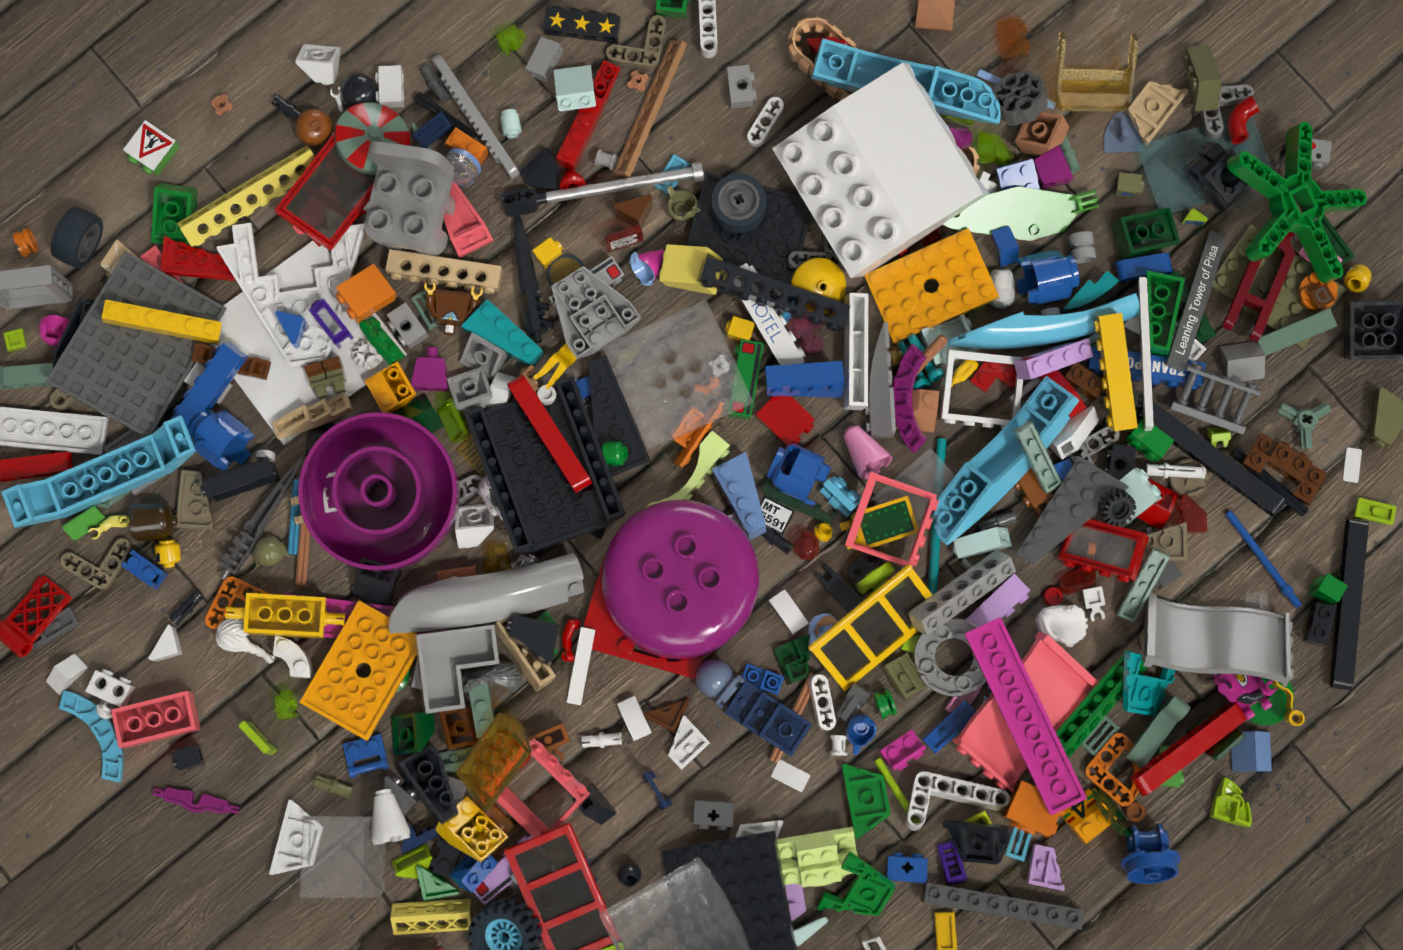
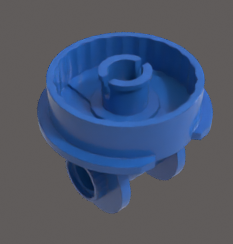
[1120,823,1181,884]

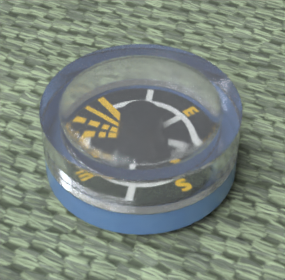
[445,148,481,187]

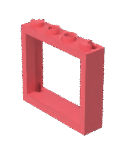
[845,472,939,567]
[486,738,590,846]

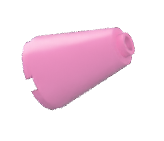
[843,425,892,480]

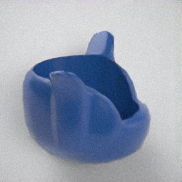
[846,715,877,755]

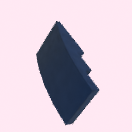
[724,680,812,757]

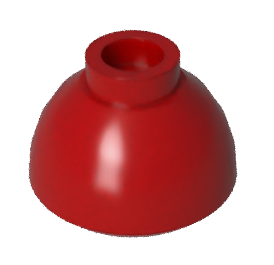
[560,169,586,190]

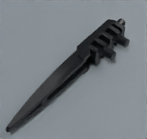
[514,215,553,343]

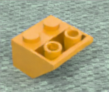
[365,361,417,414]

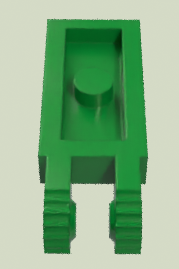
[360,317,405,365]

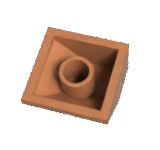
[915,0,955,31]
[896,389,939,433]

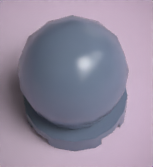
[695,659,745,709]

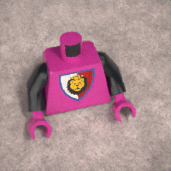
[1214,674,1277,705]

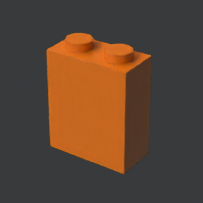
[335,264,396,324]

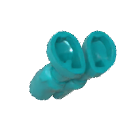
[897,333,945,390]

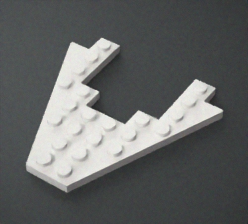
[217,210,365,368]

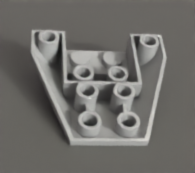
[551,266,641,359]

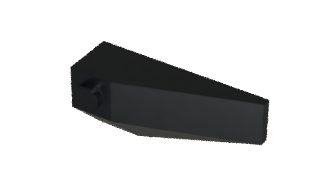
[398,743,459,825]

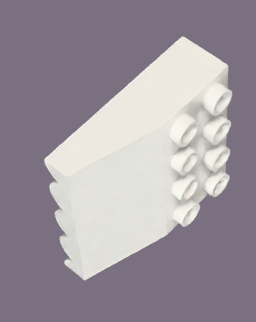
[772,63,989,278]

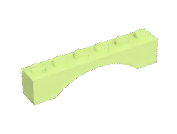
[647,431,730,507]

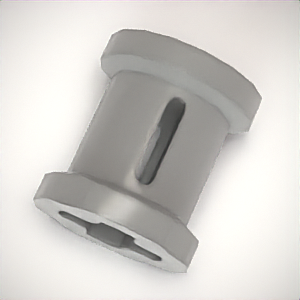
[594,149,617,170]

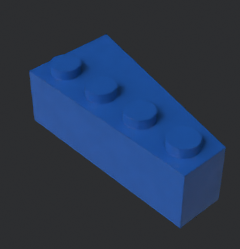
[765,361,844,398]

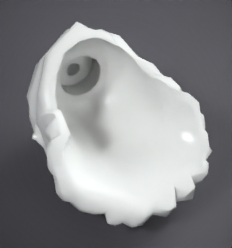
[1035,605,1088,647]

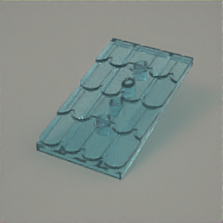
[1136,116,1273,214]

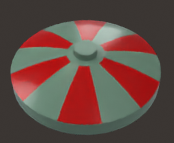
[334,102,410,175]

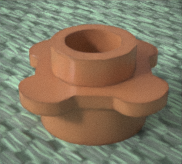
[628,71,649,92]
[211,94,233,116]

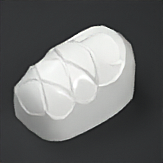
[989,269,1015,309]

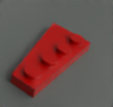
[160,236,237,282]

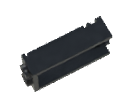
[200,457,280,503]

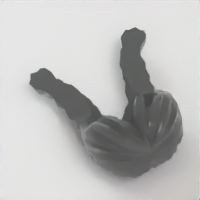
[461,662,522,693]

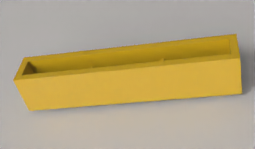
[102,300,223,345]
[1093,313,1138,431]

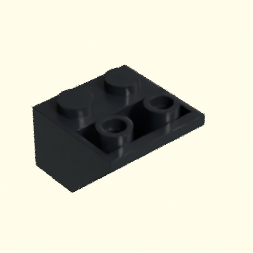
[352,557,402,606]

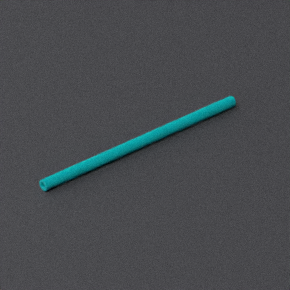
[928,438,946,595]

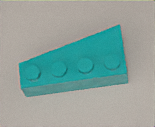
[461,299,544,367]

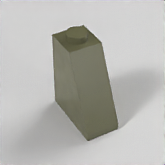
[1369,387,1403,449]

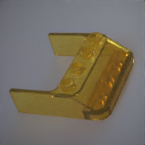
[1055,31,1139,112]

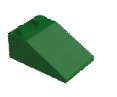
[151,183,198,246]

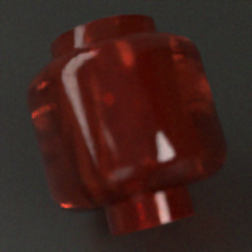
[794,532,820,560]

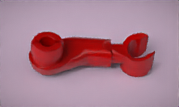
[561,619,580,662]

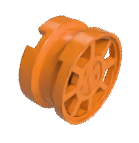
[13,227,39,258]

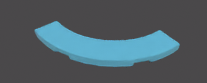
[59,690,124,783]

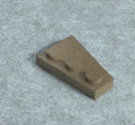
[175,470,215,530]
[1127,522,1188,562]

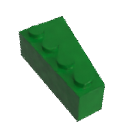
[1145,271,1185,357]

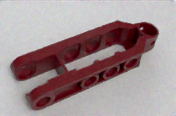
[1221,232,1295,342]

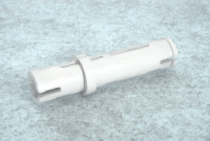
[1145,463,1206,479]

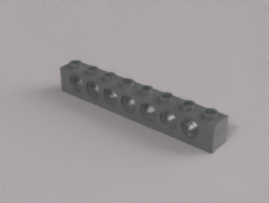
[922,883,1085,930]

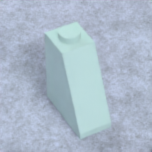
[953,527,1012,558]

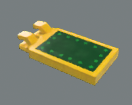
[840,496,919,549]

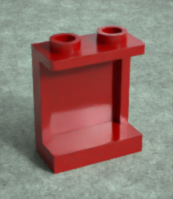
[755,396,815,448]

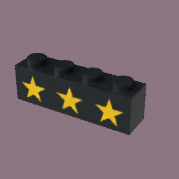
[543,6,621,44]

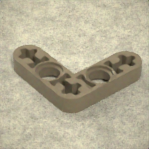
[606,15,666,69]
[60,538,133,590]

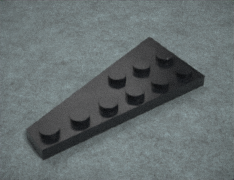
[589,355,651,477]

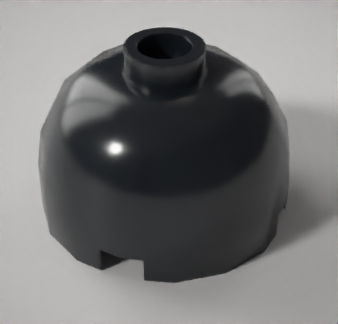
[340,73,378,108]

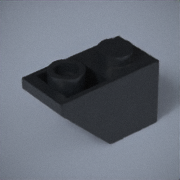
[572,782,617,825]

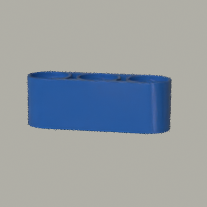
[1115,253,1173,282]

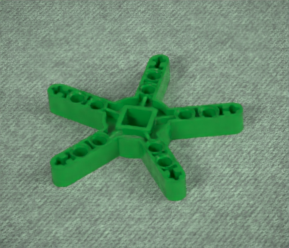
[1227,122,1367,283]

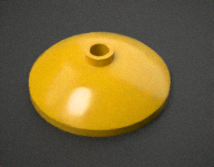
[791,258,846,314]

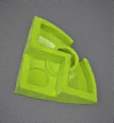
[1209,777,1252,828]

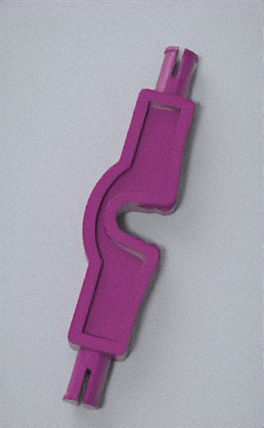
[152,788,240,814]

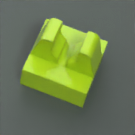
[1207,426,1231,447]

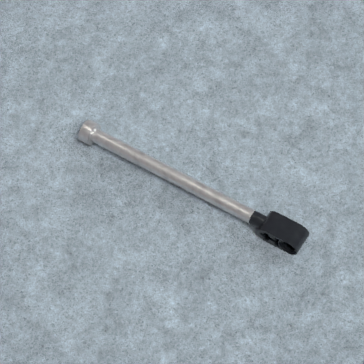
[501,162,704,217]

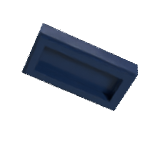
[412,111,453,149]

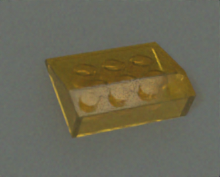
[456,713,532,812]

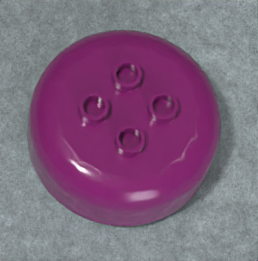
[298,412,460,571]
[602,500,759,659]

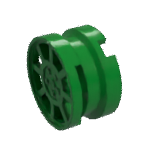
[873,689,897,719]

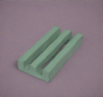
[411,290,439,331]
[1081,716,1120,757]

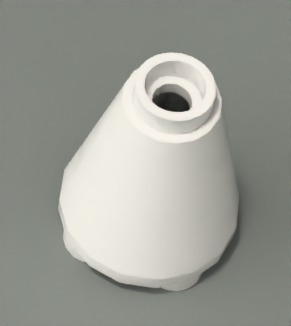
[371,789,411,845]

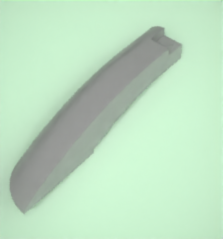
[388,552,584,633]

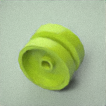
[855,561,905,608]

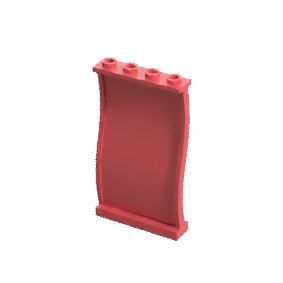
[952,631,1099,792]

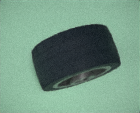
[710,173,767,233]
[51,207,103,268]

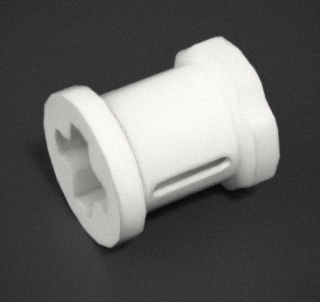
[830,735,847,756]

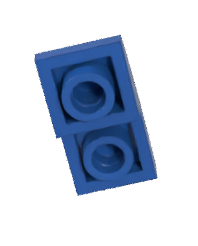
[742,664,784,695]

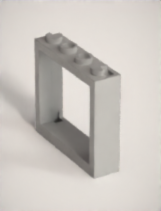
[0,265,74,310]

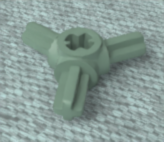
[1278,402,1331,449]

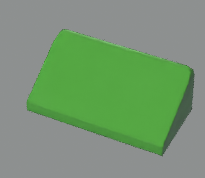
[62,505,106,540]

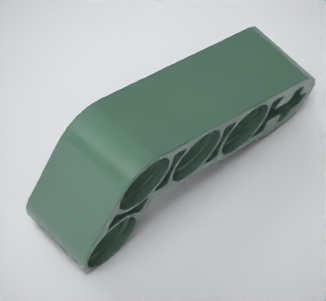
[0,363,53,390]
[1125,695,1191,769]

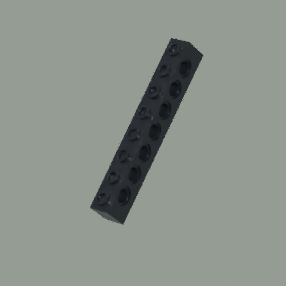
[697,256,850,331]

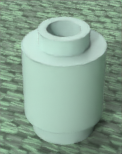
[500,109,522,138]

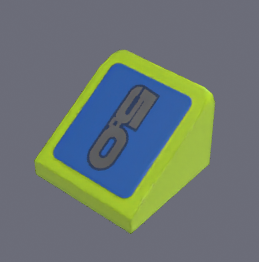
[1182,208,1208,226]

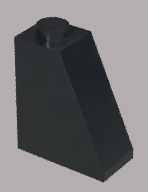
[506,615,560,666]

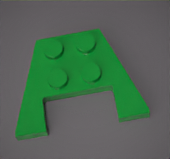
[817,851,895,916]

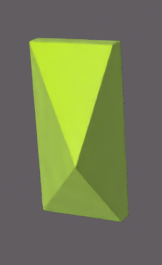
[392,843,433,879]

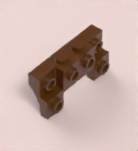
[1242,432,1327,505]

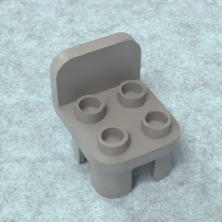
[364,141,455,256]

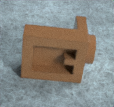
[518,365,539,393]

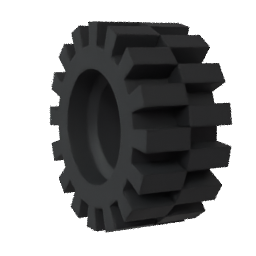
[1098,488,1137,526]

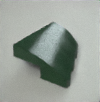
[772,634,810,685]

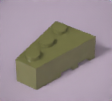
[1183,45,1222,111]

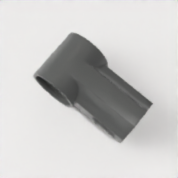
[836,683,871,723]

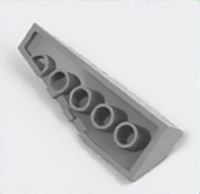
[865,322,896,439]

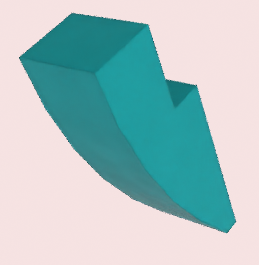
[1062,271,1119,314]

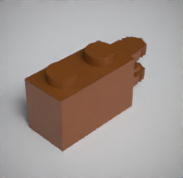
[1014,468,1053,518]

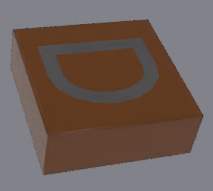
[1307,283,1335,310]

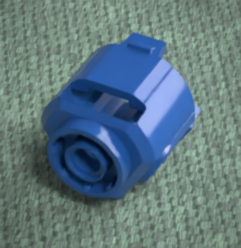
[1016,251,1079,305]
[189,409,255,472]
[767,443,832,506]

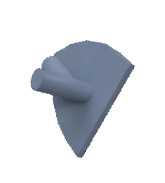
[1104,110,1142,153]

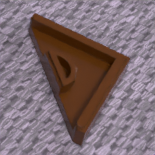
[643,699,690,733]

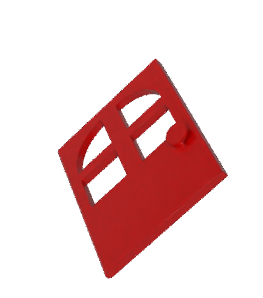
[583,555,704,679]

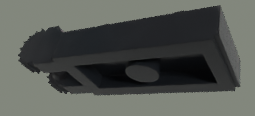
[813,563,864,613]

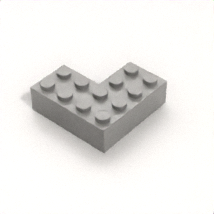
[414,624,499,714]

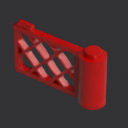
[0,575,72,658]

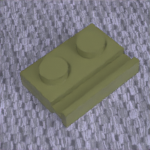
[883,652,927,701]

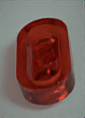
[1059,568,1097,595]

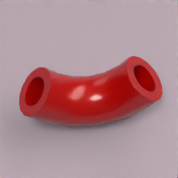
[1227,95,1260,145]

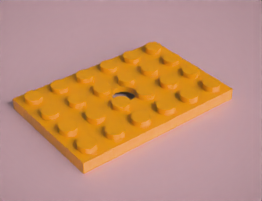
[864,228,999,344]
[299,601,418,741]

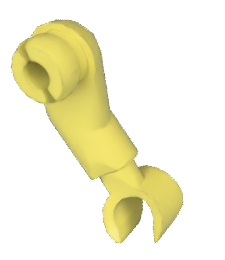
[88,515,130,540]

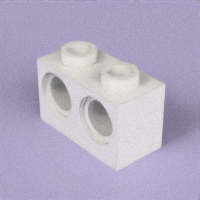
[85,669,135,707]

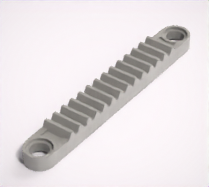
[432,54,520,179]

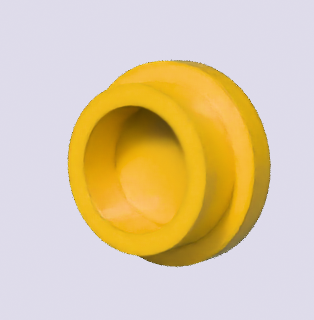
[814,523,833,542]

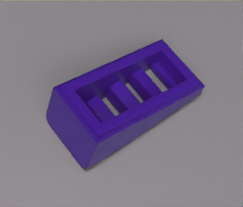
[937,842,967,886]

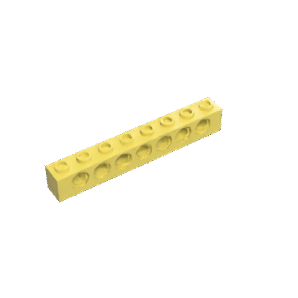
[177,145,322,247]

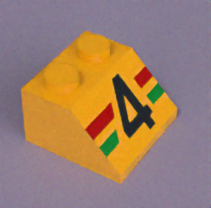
[1062,788,1117,844]

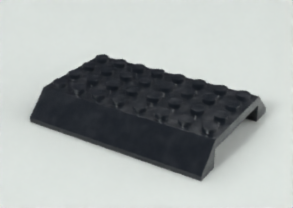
[464,376,626,553]

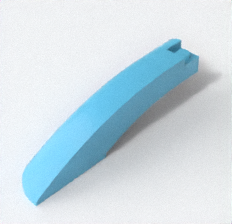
[811,39,1001,125]
[946,293,1140,349]

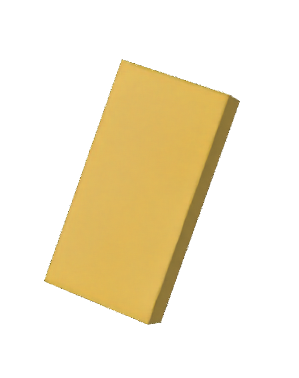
[934,911,957,950]

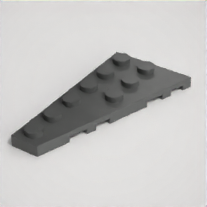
[1017,456,1129,565]

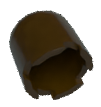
[130,503,178,541]

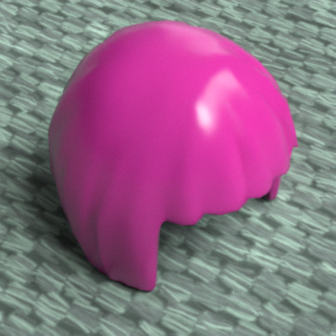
[38,315,69,346]

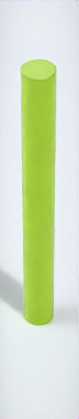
[874,757,920,824]

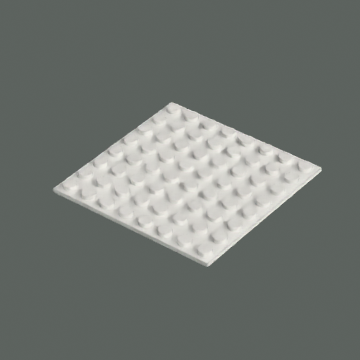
[208,241,407,445]

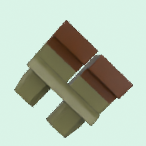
[304,356,347,399]

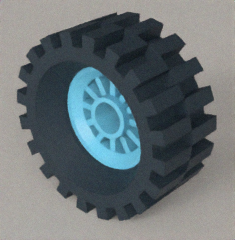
[467,898,543,950]

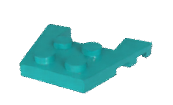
[1123,651,1176,716]

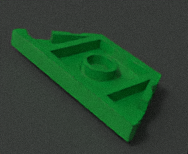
[842,764,891,839]

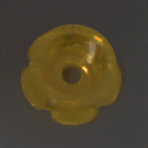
[888,347,903,365]

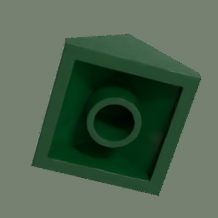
[393,394,444,433]

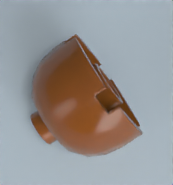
[295,109,333,146]

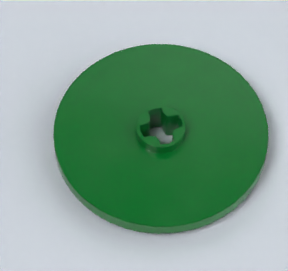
[1248,677,1294,726]

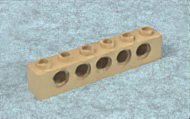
[386,249,503,294]

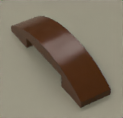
[191,342,271,380]

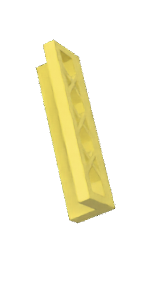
[391,899,472,935]

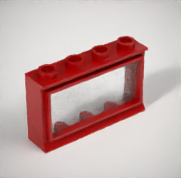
[1057,519,1149,583]

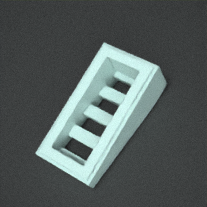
[793,917,828,946]

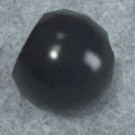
[617,862,642,887]

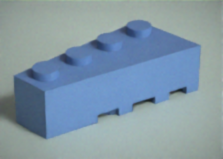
[712,452,766,540]

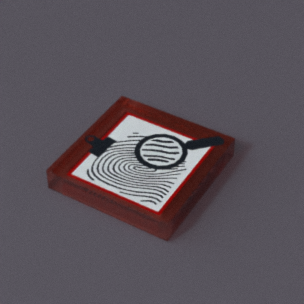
[604,225,644,253]

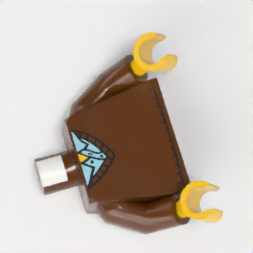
[424,281,483,336]

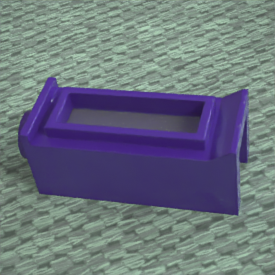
[308,298,354,349]

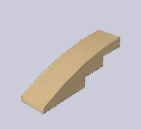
[272,393,353,439]

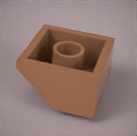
[1015,112,1069,156]

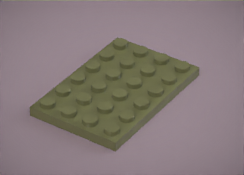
[1211,224,1346,350]

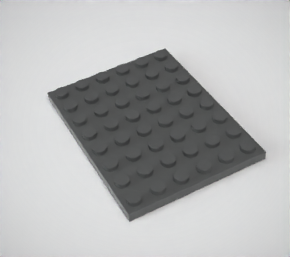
[45,251,227,437]

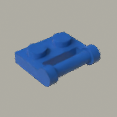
[343,734,389,778]

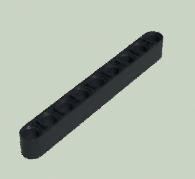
[1136,401,1286,517]
[1330,518,1369,691]

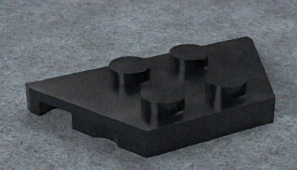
[942,820,1012,865]

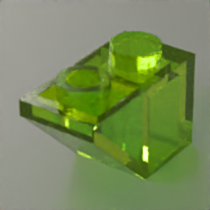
[975,132,1014,166]

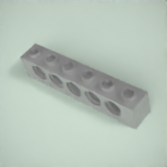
[908,549,1016,636]

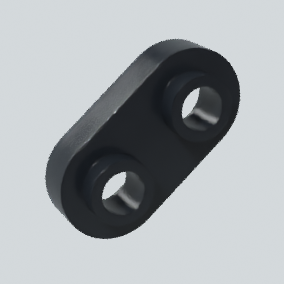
[848,553,882,583]

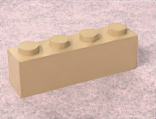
[495,617,556,692]

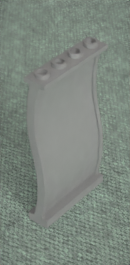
[1143,593,1294,687]

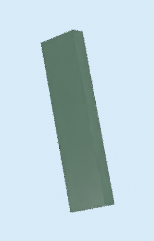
[1258,308,1337,356]
[1014,421,1062,494]
[1116,547,1170,622]

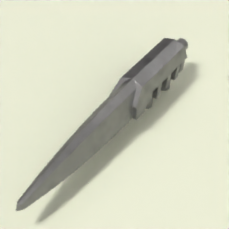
[219,457,303,580]

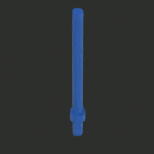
[1226,510,1302,608]

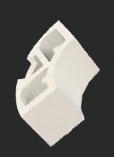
[273,636,314,679]

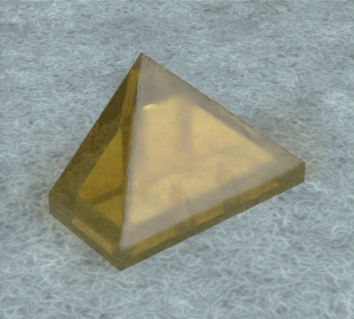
[481,544,512,574]

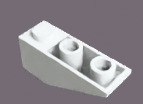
[1049,405,1099,460]

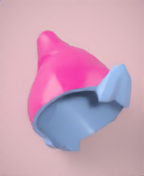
[629,250,665,286]

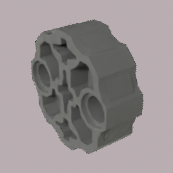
[992,71,1048,126]

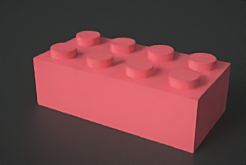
[111,691,201,749]

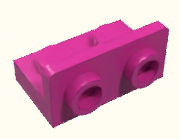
[880,729,926,771]

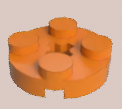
[1298,273,1338,312]

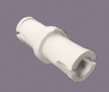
[582,732,622,748]

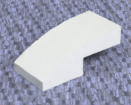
[769,589,809,634]
[617,695,652,741]

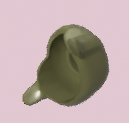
[667,186,701,221]
[253,536,294,569]

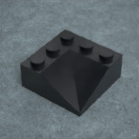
[1344,301,1403,360]

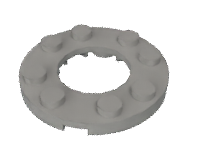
[915,618,986,696]

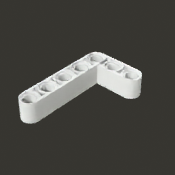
[699,0,717,58]
[905,772,1010,831]

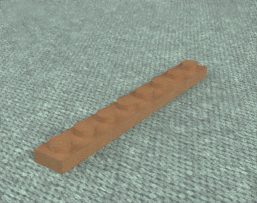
[613,40,687,178]

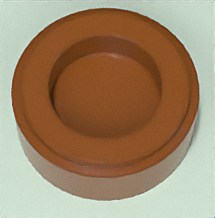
[1125,802,1146,822]

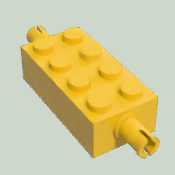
[225,593,345,638]

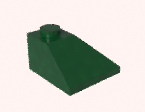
[391,713,435,756]

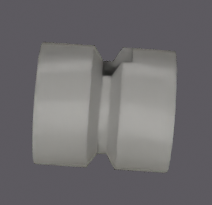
[1068,231,1096,264]

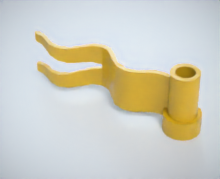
[533,343,577,390]
[1271,680,1305,726]

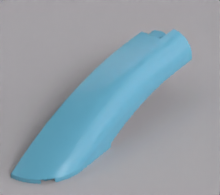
[934,376,1080,545]

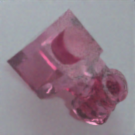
[791,310,823,354]

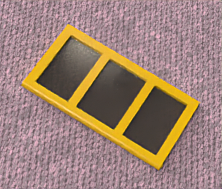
[808,564,932,691]

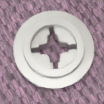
[352,340,382,370]

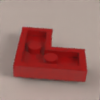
[970,351,1017,393]

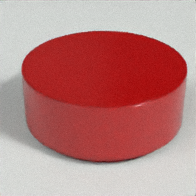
[1043,587,1063,607]

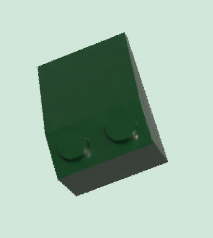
[1110,207,1181,260]

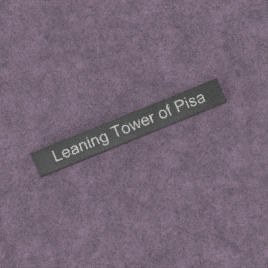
[1165,230,1227,372]

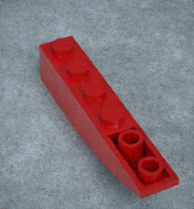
[556,60,621,170]

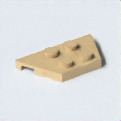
[1126,81,1189,146]

